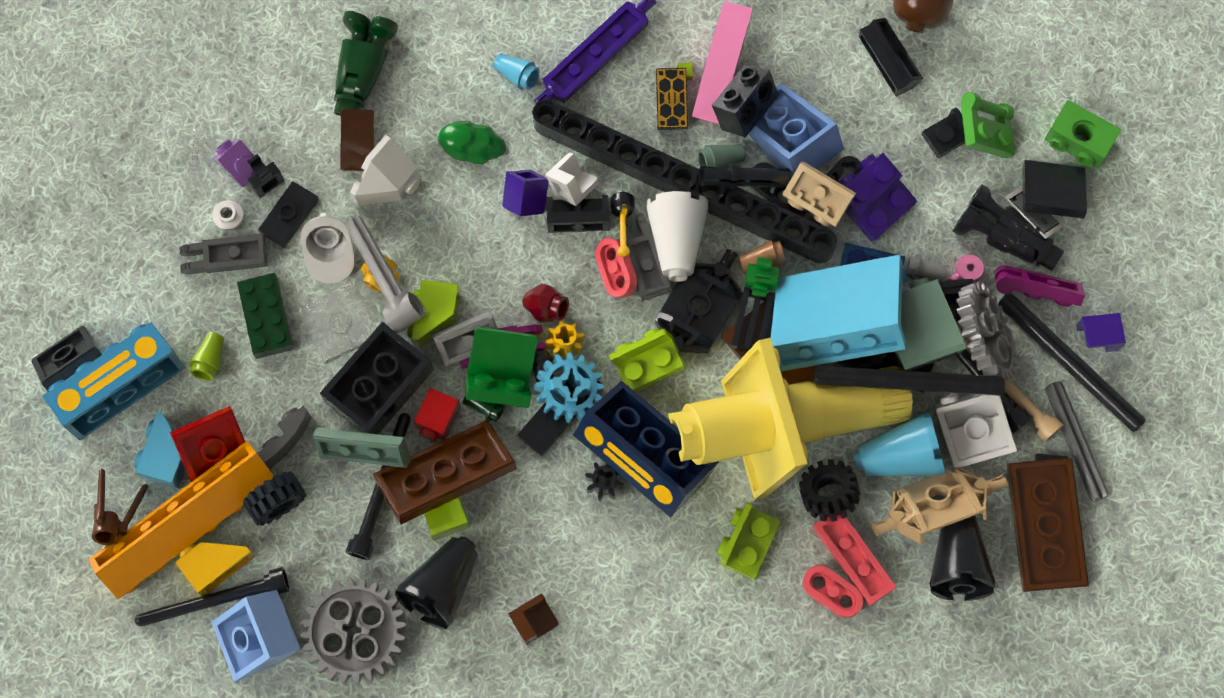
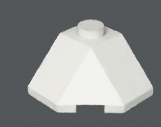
[350,135,420,206]

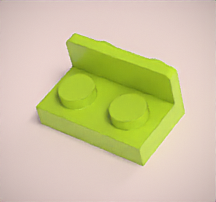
[609,329,686,393]
[717,502,781,580]

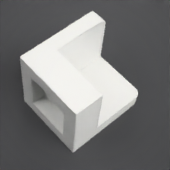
[546,152,599,206]

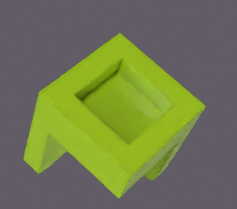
[424,497,470,541]

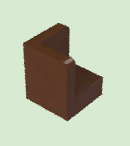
[508,593,559,645]

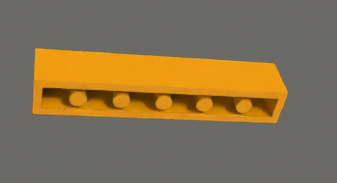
[88,441,274,599]

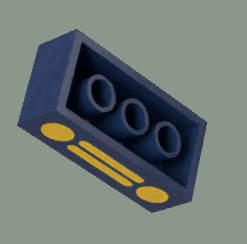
[573,380,719,518]

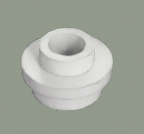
[212,200,244,231]

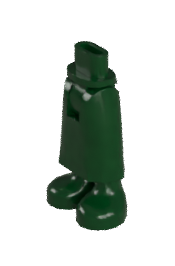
[334,11,398,116]

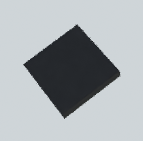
[1022,160,1087,219]
[31,325,102,392]

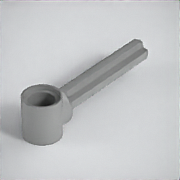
[346,216,426,333]

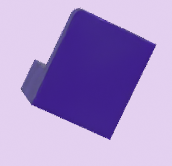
[502,170,549,216]
[1076,313,1126,352]

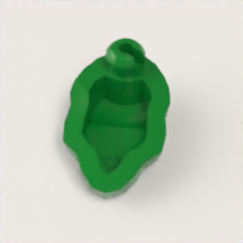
[438,121,506,165]

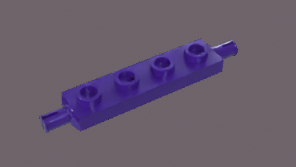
[534,0,657,104]

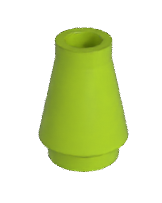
[189,332,225,381]

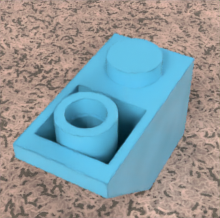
[135,412,185,489]

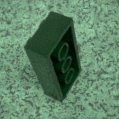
[237,273,294,359]

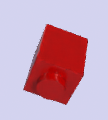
[414,388,461,442]

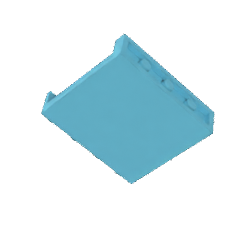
[771,254,907,371]

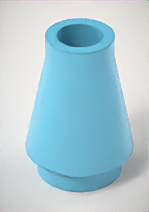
[493,53,540,90]

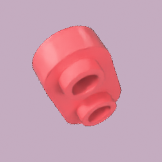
[595,238,637,298]
[802,565,863,618]

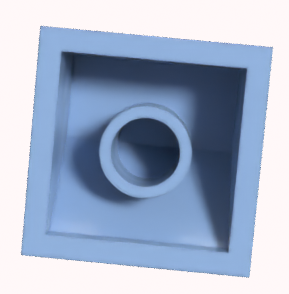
[212,590,301,682]

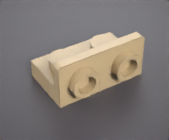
[782,162,856,227]

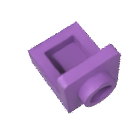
[213,139,255,187]

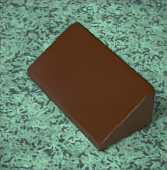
[340,109,374,171]

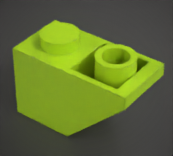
[407,280,460,348]

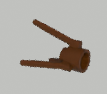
[92,468,148,545]

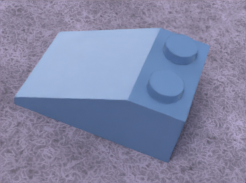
[749,83,844,177]

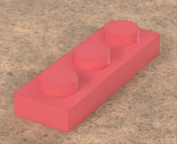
[812,514,896,607]

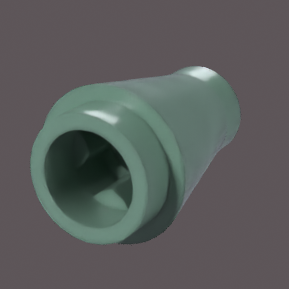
[698,144,745,167]

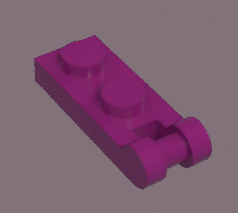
[994,265,1085,307]

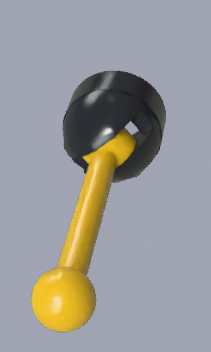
[610,192,635,258]

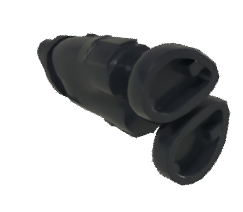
[952,184,1064,271]

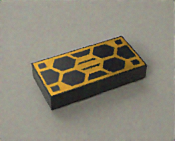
[656,68,688,130]

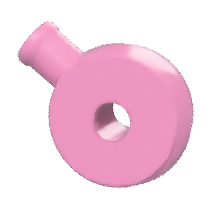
[948,255,984,283]

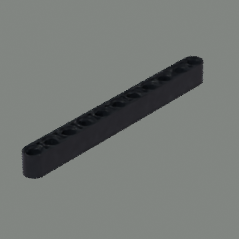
[532,100,837,264]

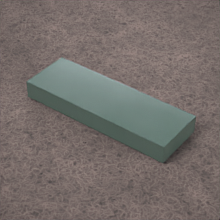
[312,428,411,468]

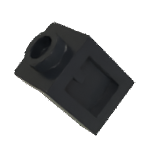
[921,107,965,159]

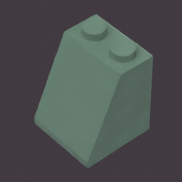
[893,277,967,371]

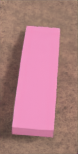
[692,1,753,124]

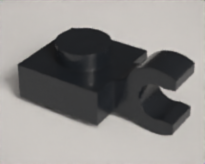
[247,154,284,198]

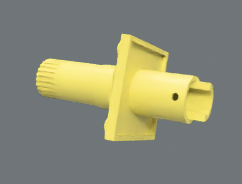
[668,338,913,500]

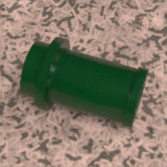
[463,394,505,422]

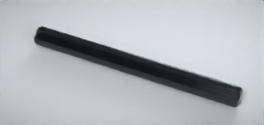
[998,293,1146,432]
[813,365,1005,396]

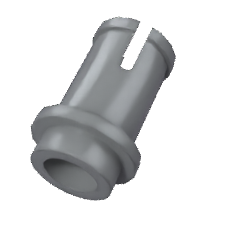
[905,255,947,282]

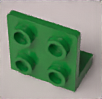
[465,327,538,408]

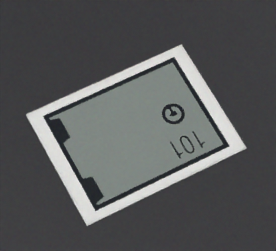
[1005,186,1064,239]

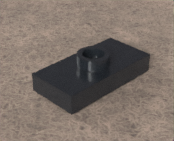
[258,181,319,248]

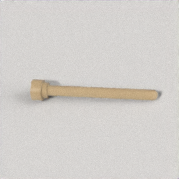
[960,331,1063,442]

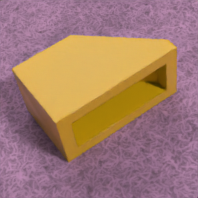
[175,542,256,596]

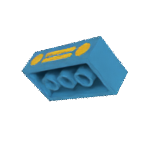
[42,322,186,440]

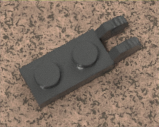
[617,214,672,301]
[179,234,268,275]

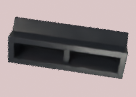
[858,18,924,97]

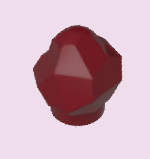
[522,283,569,323]

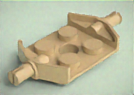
[871,467,1008,544]

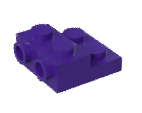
[838,153,918,242]

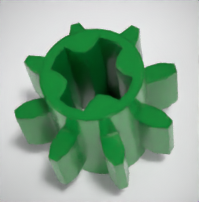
[745,257,779,297]

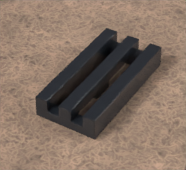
[731,287,775,352]

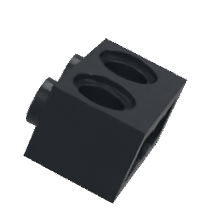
[712,63,779,138]

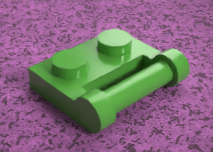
[961,92,1015,158]

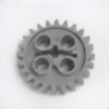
[957,282,1017,381]
[300,577,407,685]

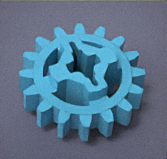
[534,352,604,423]

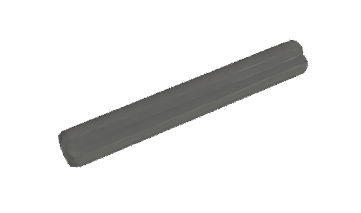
[1045,381,1108,502]

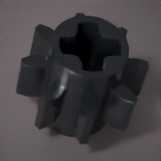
[585,462,624,502]

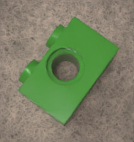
[1044,100,1122,169]

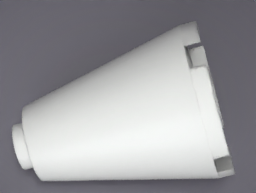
[647,191,708,282]

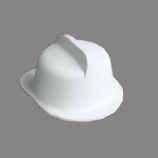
[300,213,354,284]

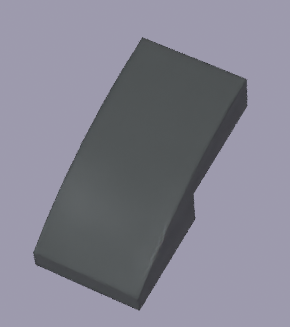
[258,406,312,469]

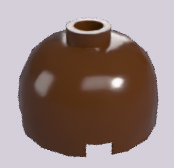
[893,0,954,33]

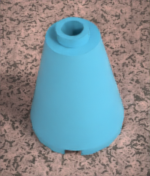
[854,412,945,476]

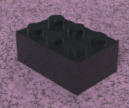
[320,322,434,434]

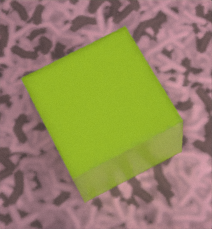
[677,62,693,80]

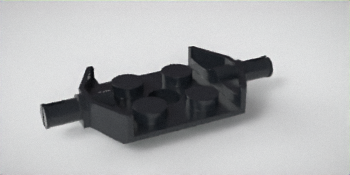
[655,249,743,354]

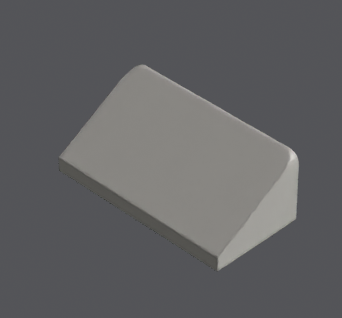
[432,311,498,367]

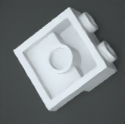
[936,393,1017,468]

